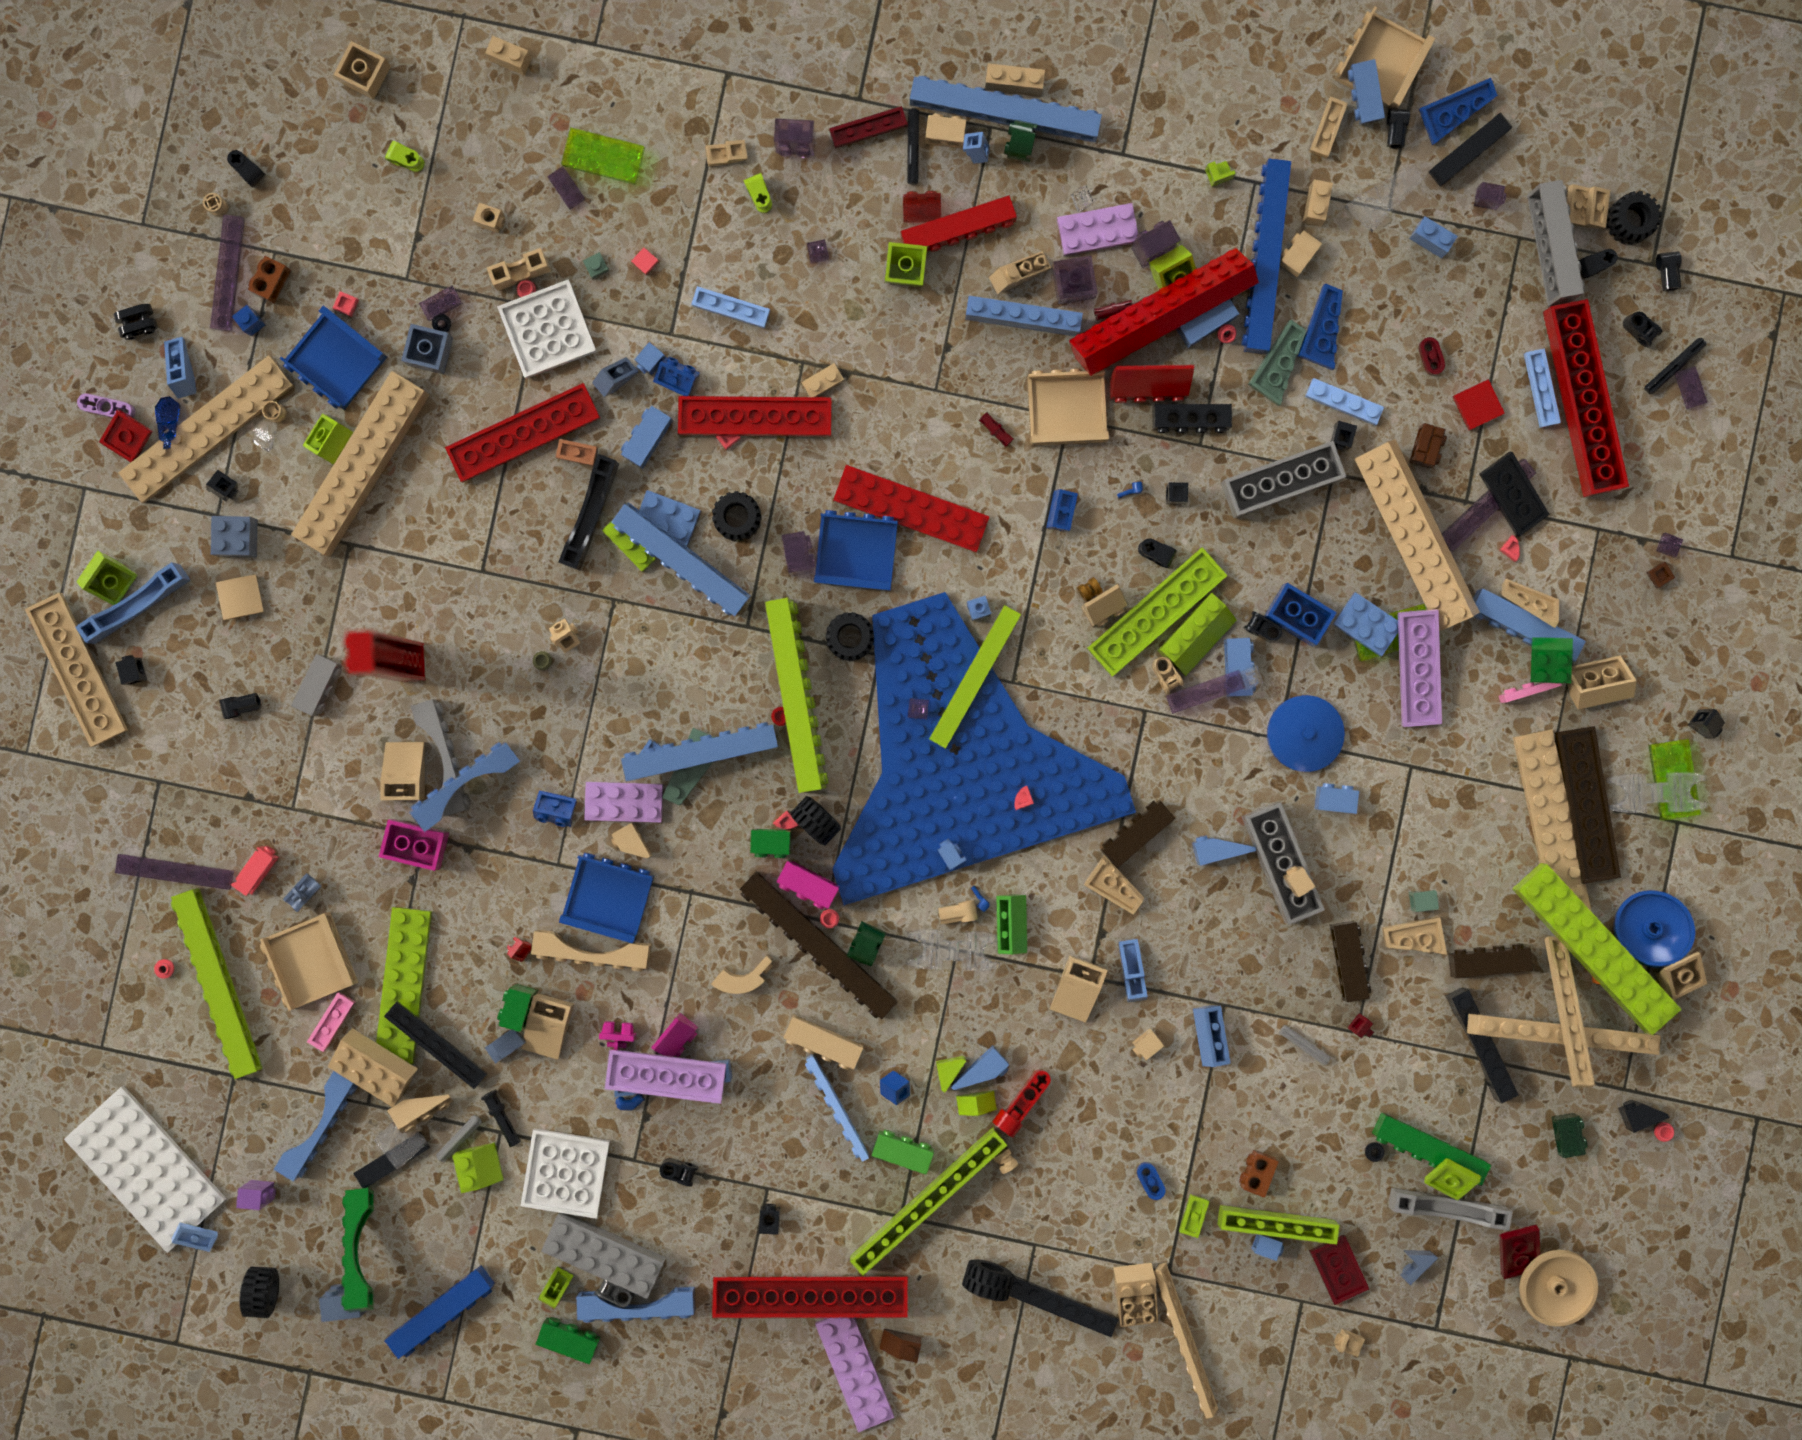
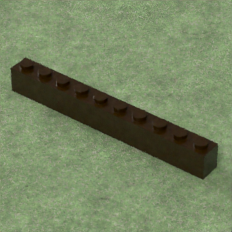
[740,871,898,1019]

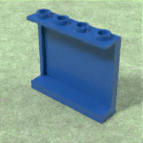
[280,305,387,410]
[814,510,898,590]
[559,852,654,944]

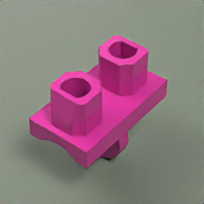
[599,1021,636,1050]

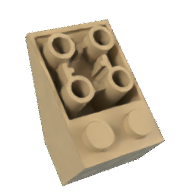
[380,742,425,800]
[1050,955,1108,1023]
[521,993,574,1059]
[1113,1263,1158,1327]

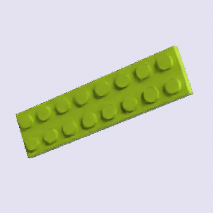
[1087,547,1227,677]
[376,907,432,1065]

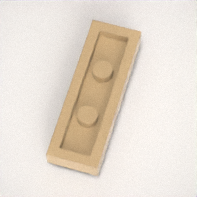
[1309,96,1348,158]

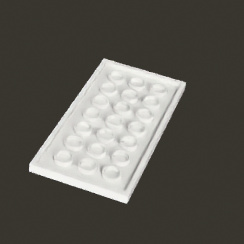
[64,1086,227,1253]

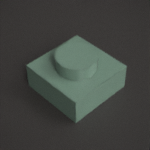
[583,252,609,279]

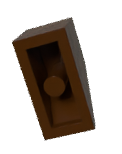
[879,1329,921,1363]

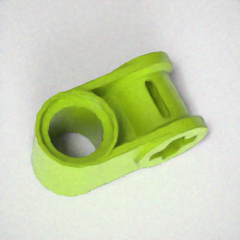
[385,140,425,172]
[743,173,772,213]

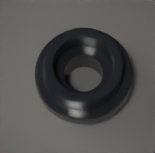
[432,314,451,332]
[1365,1142,1384,1162]

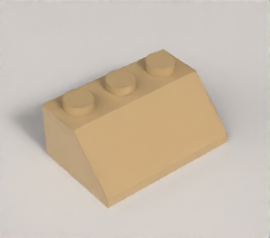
[1567,655,1637,710]

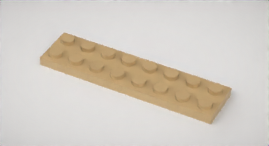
[25,592,128,747]

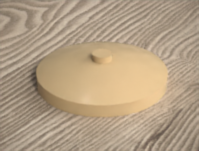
[1519,1250,1598,1327]

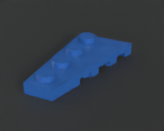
[1419,78,1498,145]
[1298,284,1343,370]

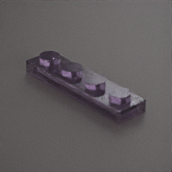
[1166,670,1246,714]

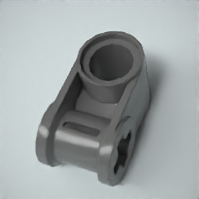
[595,1279,635,1307]

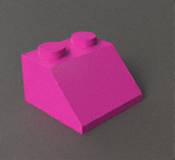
[651,1013,698,1057]

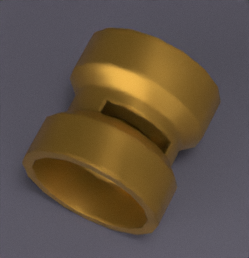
[1077,577,1103,603]

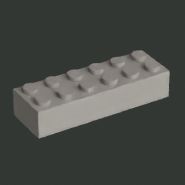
[1527,180,1585,306]
[1221,441,1346,519]
[1241,802,1325,925]
[541,1213,666,1299]

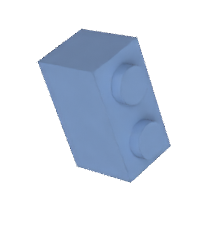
[1409,216,1458,258]
[1314,783,1359,814]

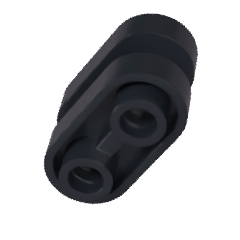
[113,304,158,340]

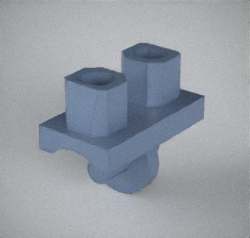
[283,873,322,912]

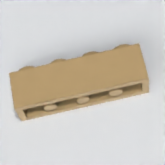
[783,1015,864,1070]

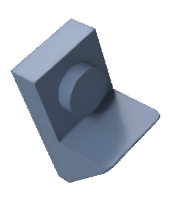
[485,1030,526,1064]
[1400,1250,1438,1286]

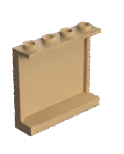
[1335,6,1435,109]
[1027,369,1109,446]
[260,912,359,1011]

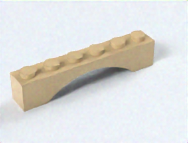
[531,930,651,972]

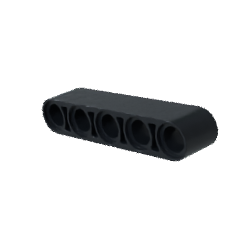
[1428,113,1513,187]

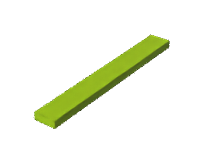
[929,605,1021,749]

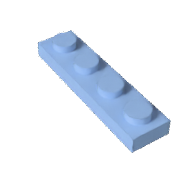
[691,286,770,329]
[1524,348,1561,428]
[1305,378,1384,426]

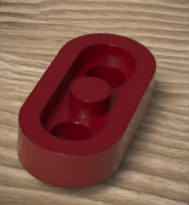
[1418,337,1445,376]

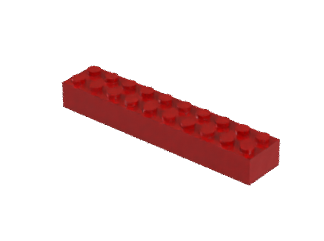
[1068,248,1259,376]
[1543,299,1629,498]
[344,630,426,682]
[712,1277,908,1319]

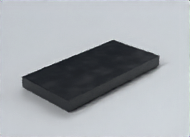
[1479,451,1550,537]

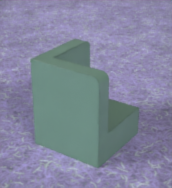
[1409,890,1439,912]

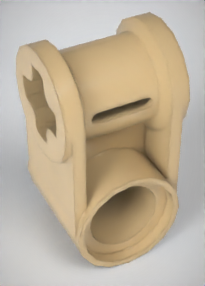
[1152,657,1184,694]

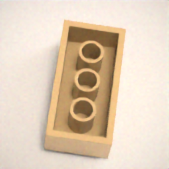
[328,1028,418,1107]

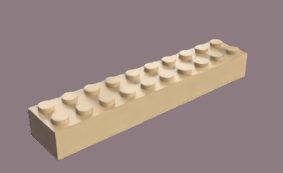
[291,371,430,557]
[1355,439,1479,631]

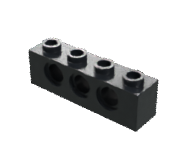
[1152,404,1232,433]

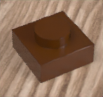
[1646,562,1675,588]

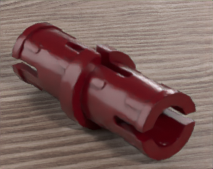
[1094,299,1133,321]
[979,412,1014,448]

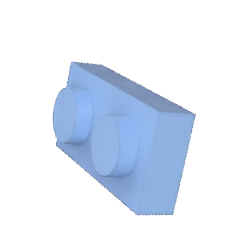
[172,1223,218,1252]

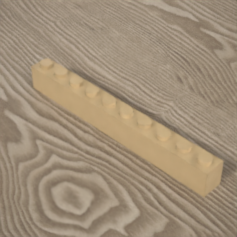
[1467,1014,1661,1055]

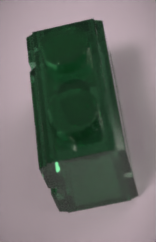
[1551,1113,1588,1158]

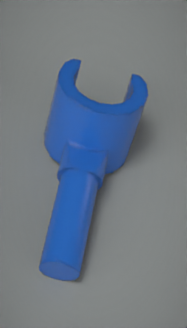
[1117,482,1143,498]
[971,886,990,912]

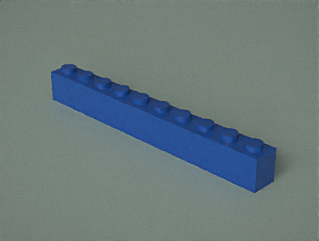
[1241,158,1291,354]

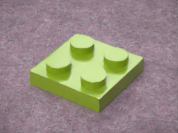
[1424,1158,1480,1201]

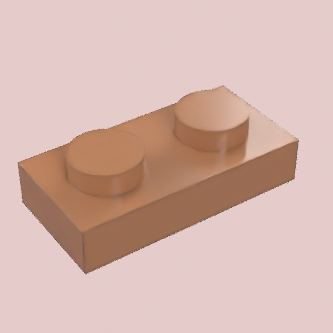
[556,439,598,466]

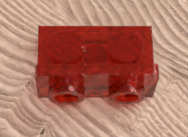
[903,191,942,222]

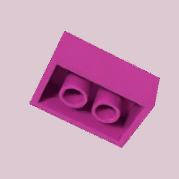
[379,819,450,871]
[777,859,840,910]

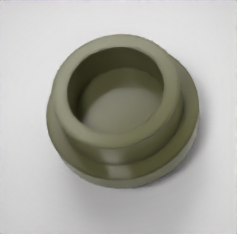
[533,651,552,670]

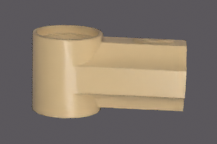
[938,900,978,924]

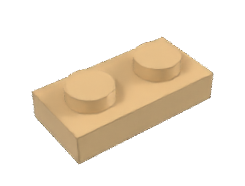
[801,363,844,397]

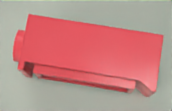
[231,846,279,896]

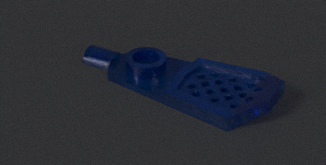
[155,396,180,449]

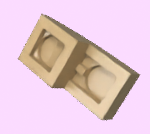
[705,140,747,167]

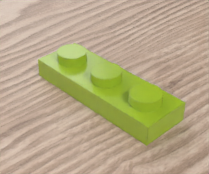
[602,521,656,572]

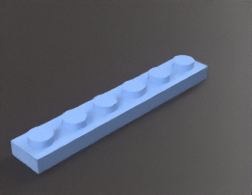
[805,1054,869,1162]

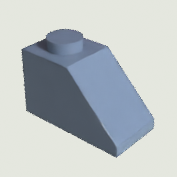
[592,357,639,397]

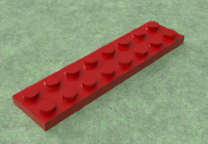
[445,383,601,483]
[678,396,832,437]
[833,465,990,553]

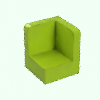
[1205,161,1236,187]

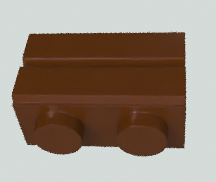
[1409,423,1447,469]

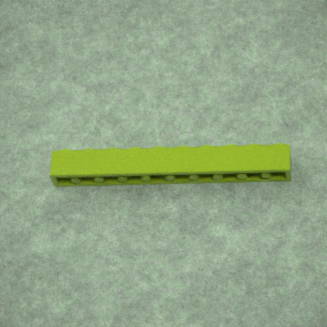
[171,888,263,1079]
[850,1127,1007,1276]

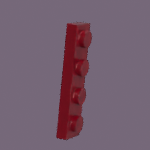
[829,106,908,149]

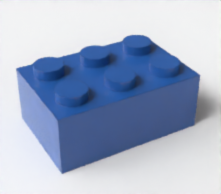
[1264,583,1337,647]

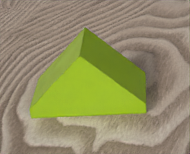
[936,1056,966,1093]
[956,1090,997,1116]
[538,1266,574,1309]

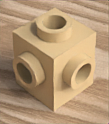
[549,619,581,653]

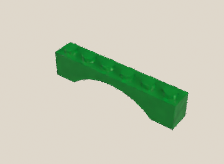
[341,1188,374,1313]

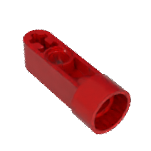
[992,1069,1051,1138]

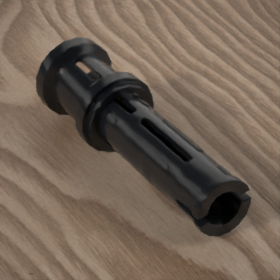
[481,1089,521,1147]

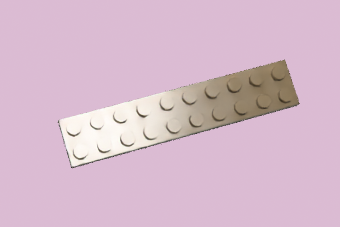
[118,355,294,504]
[1513,729,1592,912]

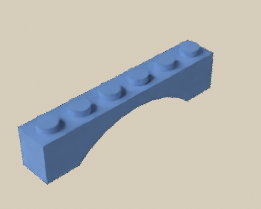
[75,562,191,644]
[409,742,520,832]
[273,1071,358,1181]
[576,1287,696,1323]

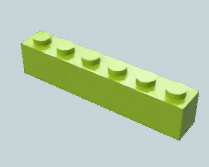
[1217,1205,1339,1245]

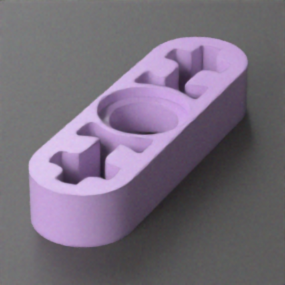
[77,394,135,418]

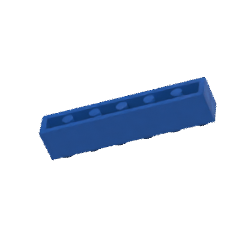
[384,1265,495,1359]

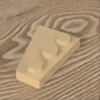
[1502,579,1559,628]
[1084,855,1144,915]
[1382,916,1447,955]

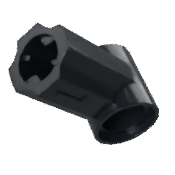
[1387,108,1410,149]
[1656,251,1682,292]
[219,693,261,719]

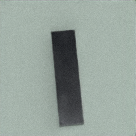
[353,1131,430,1188]

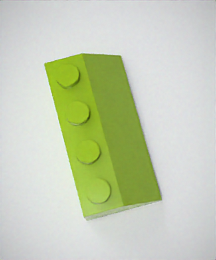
[1157,593,1237,676]

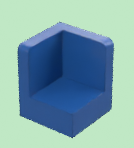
[880,1071,910,1106]

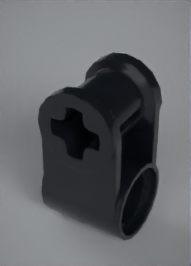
[227,150,266,188]
[1578,249,1618,279]
[1623,311,1663,348]
[1138,538,1177,568]
[1243,611,1282,642]
[659,1158,698,1187]

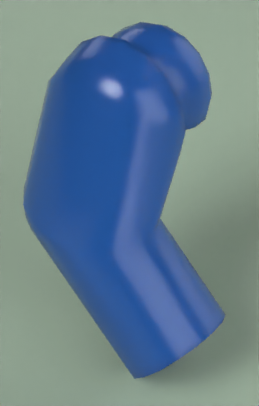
[615,1094,645,1111]

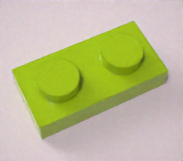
[1179,1194,1210,1238]

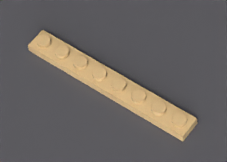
[1544,936,1595,1088]
[1154,1263,1218,1418]

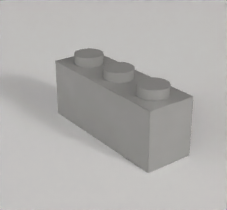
[291,654,342,716]

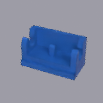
[1046,489,1078,532]

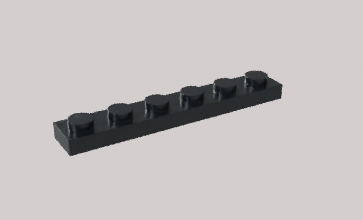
[384,1000,487,1089]
[1009,1275,1118,1337]

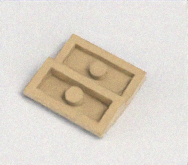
[1567,184,1610,229]
[216,575,264,621]

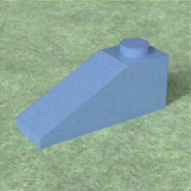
[164,337,196,399]
[1192,835,1256,866]
[951,1045,1009,1090]

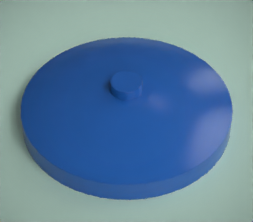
[1267,695,1345,772]
[1613,890,1695,968]

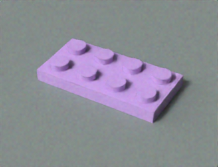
[1057,203,1139,256]
[584,782,663,823]

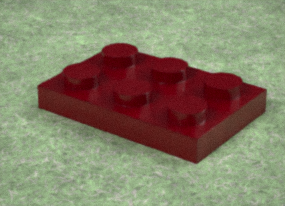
[1499,1224,1541,1280]
[1309,1234,1369,1305]

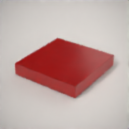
[1452,379,1505,431]
[99,410,153,462]

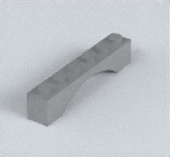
[411,699,471,817]
[1388,1188,1512,1231]

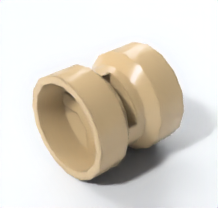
[203,193,229,217]
[262,401,287,423]
[993,1147,1018,1174]

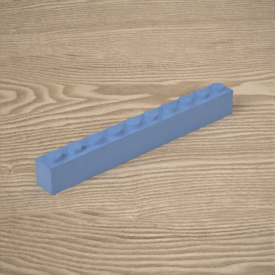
[910,76,1102,143]

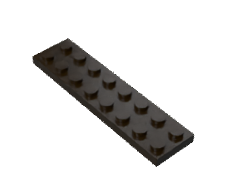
[1555,726,1621,884]

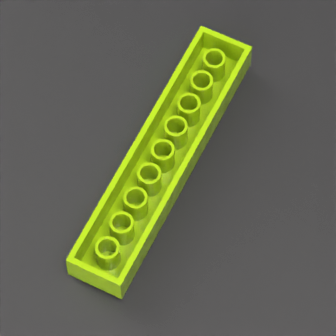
[765,597,829,793]
[1512,863,1681,1035]

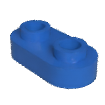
[1136,1162,1166,1200]

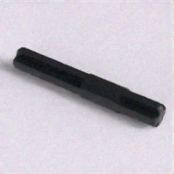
[907,108,919,185]
[1644,338,1707,394]

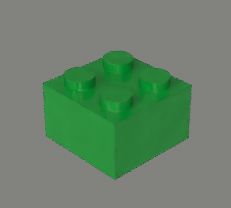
[1530,637,1573,683]
[750,828,792,858]
[497,984,538,1032]

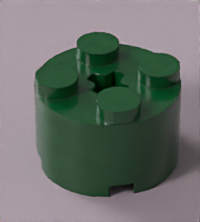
[1004,119,1038,163]
[846,921,886,967]

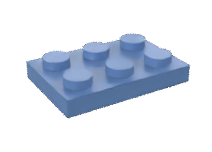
[639,490,701,547]
[1332,592,1398,657]

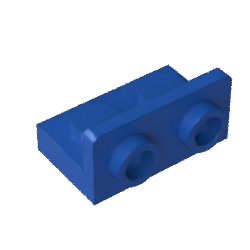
[653,357,700,396]
[533,790,577,827]

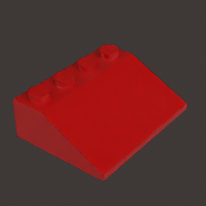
[1110,365,1194,403]

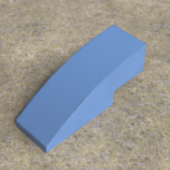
[1118,939,1148,1003]

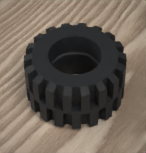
[1606,191,1662,245]
[712,491,762,542]
[826,612,874,661]
[790,796,841,846]
[962,1259,1015,1301]
[239,1266,279,1318]

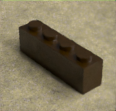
[1101,800,1176,868]
[1330,921,1371,1002]
[1448,943,1533,978]

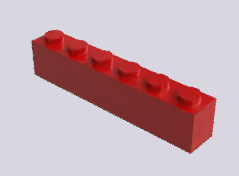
[900,195,1017,252]

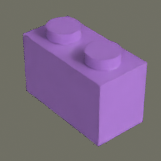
[236,1180,276,1210]

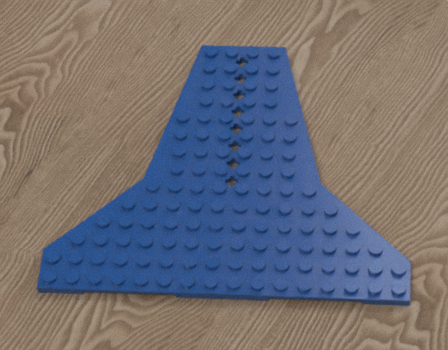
[832,592,1136,905]

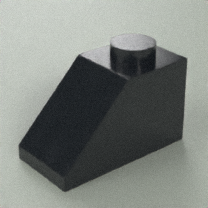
[1688,709,1725,738]
[1618,1100,1670,1133]

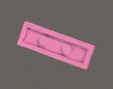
[1499,682,1562,703]
[307,992,356,1052]

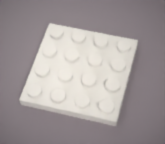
[497,279,597,379]
[521,1128,610,1219]

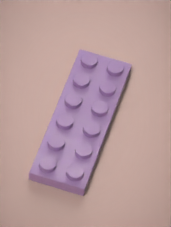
[1398,609,1442,727]
[605,1049,726,1104]
[815,1318,894,1432]

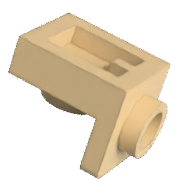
[1334,1329,1365,1357]

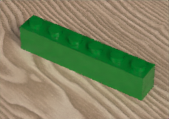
[1372,1112,1491,1186]

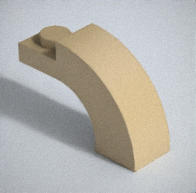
[711,954,773,994]

